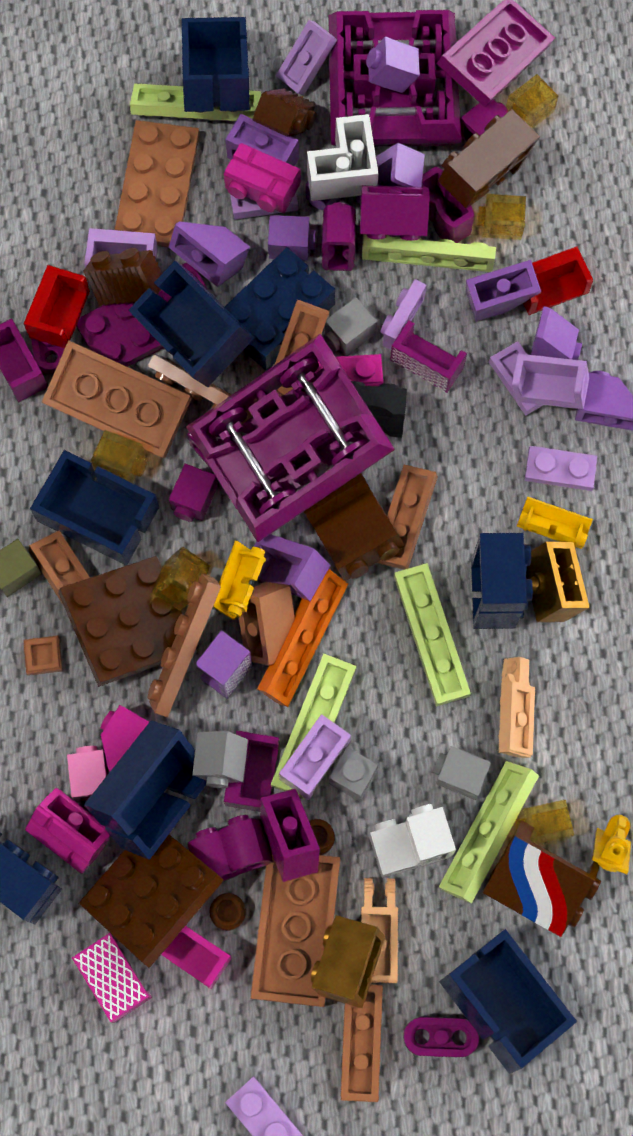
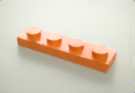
[257,569,348,707]

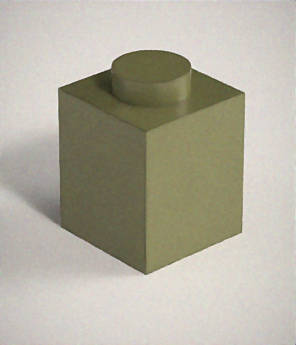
[0,539,42,597]

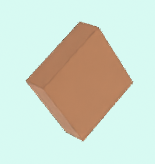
[23,635,63,676]

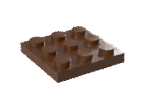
[58,556,197,687]
[78,835,224,968]

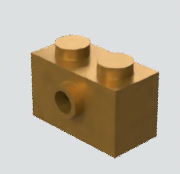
[526,542,590,622]
[311,915,385,1008]

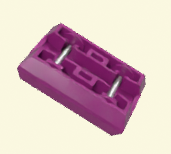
[328,10,461,147]
[186,334,395,542]

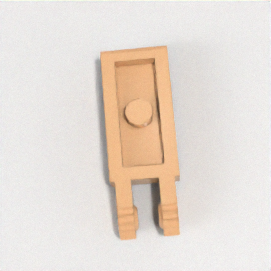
[361,878,398,983]

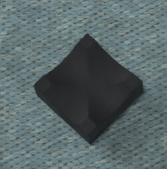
[351,381,407,438]

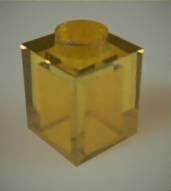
[506,74,558,129]
[477,194,526,240]
[91,430,148,483]
[152,547,211,611]
[515,800,575,846]

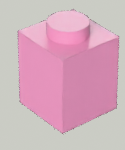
[67,746,109,802]

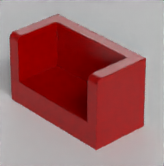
[523,246,593,315]
[24,265,90,349]

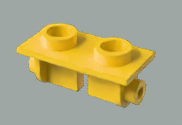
[516,496,593,549]
[213,541,266,620]
[592,815,631,874]

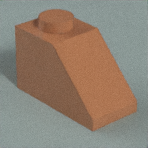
[239,582,295,665]

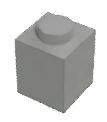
[324,297,377,356]
[192,731,248,788]
[432,746,491,800]
[329,747,379,802]

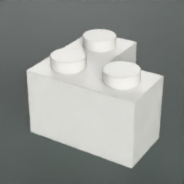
[307,114,379,201]
[369,804,456,878]

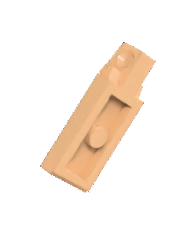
[498,657,535,758]

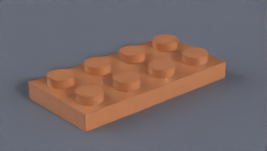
[115,120,200,247]
[42,341,192,458]
[250,850,340,1007]

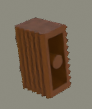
[253,88,317,137]
[83,248,162,306]

